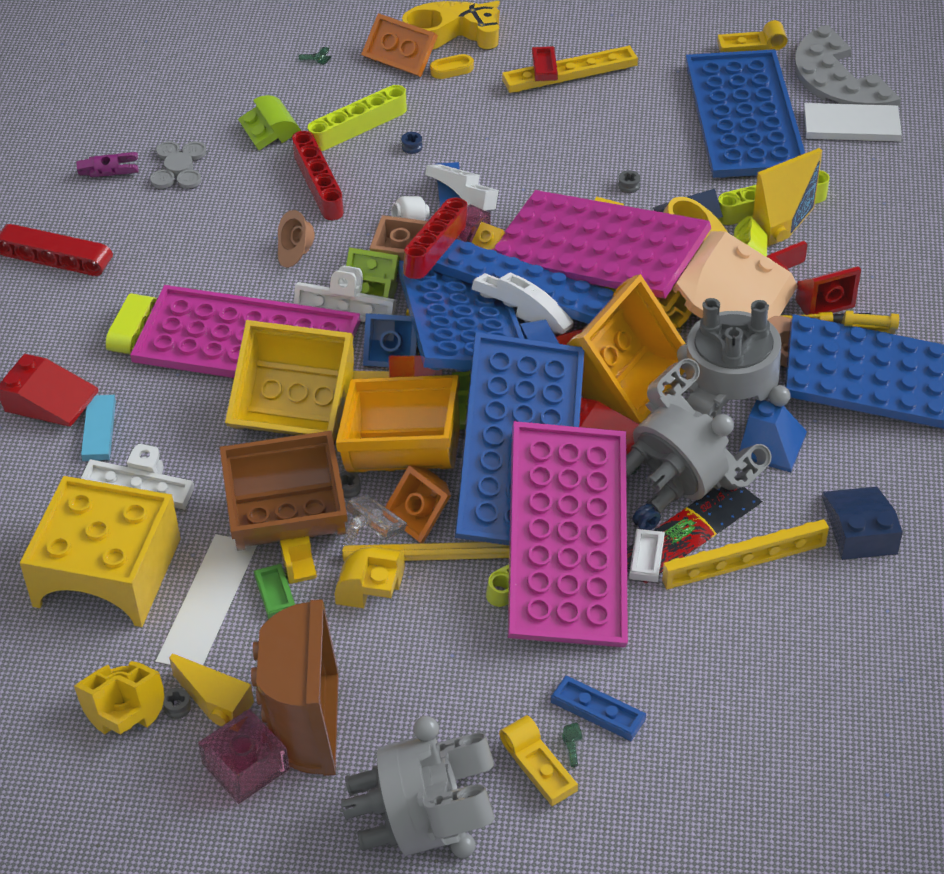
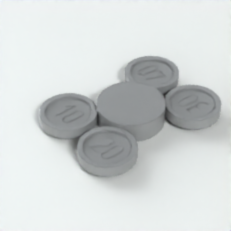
[150,141,207,189]

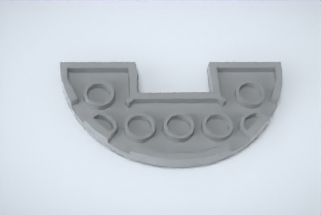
[795,25,901,107]

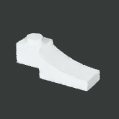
[425,164,499,214]

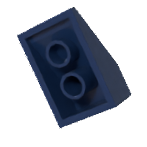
[822,486,903,560]

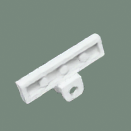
[294,265,396,322]
[81,444,195,510]

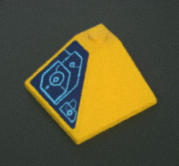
[753,148,822,246]

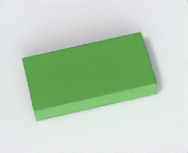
[253,564,295,620]

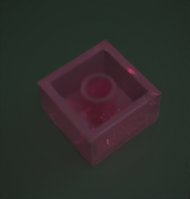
[198,708,290,804]

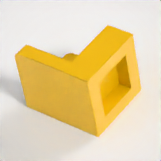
[280,536,317,584]

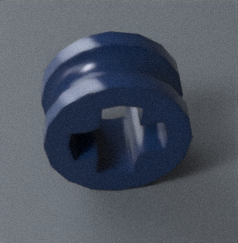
[401,132,423,154]
[632,504,661,530]

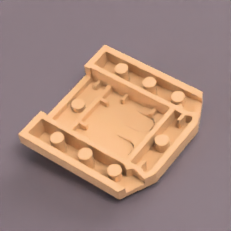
[672,231,798,319]

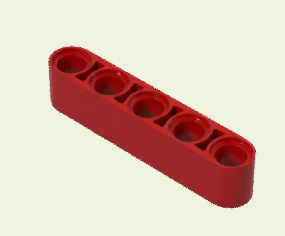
[292,131,344,221]
[403,198,467,279]
[0,224,113,276]

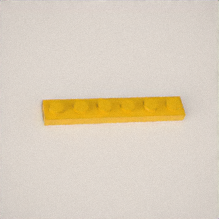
[502,45,638,93]
[662,519,829,590]

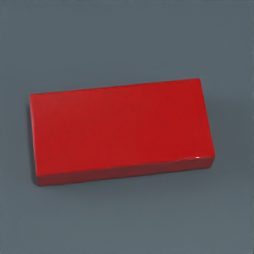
[532,46,558,82]

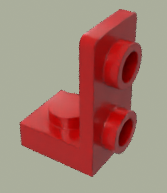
[767,241,808,272]

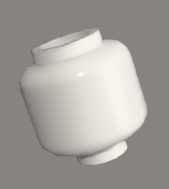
[391,196,429,221]

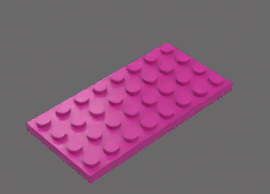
[492,190,711,299]
[130,285,361,378]
[508,421,628,647]

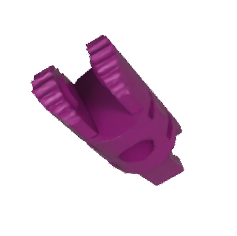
[76,152,139,177]

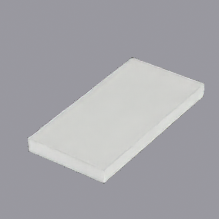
[804,103,902,142]

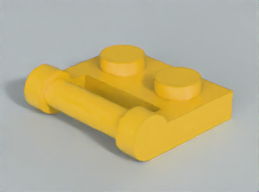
[841,310,899,334]

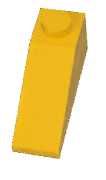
[169,653,254,730]

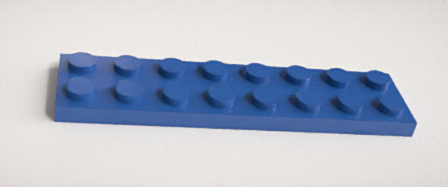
[431,239,614,324]

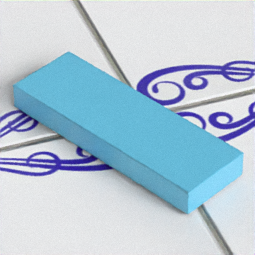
[81,395,116,461]

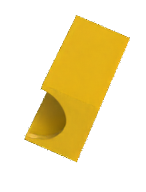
[20,476,181,627]

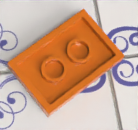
[361,13,438,77]

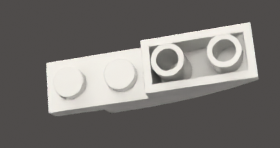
[472,273,574,334]

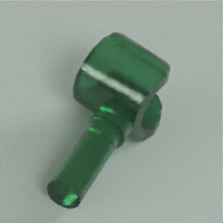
[299,47,332,65]
[562,722,582,768]

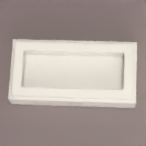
[629,529,665,583]

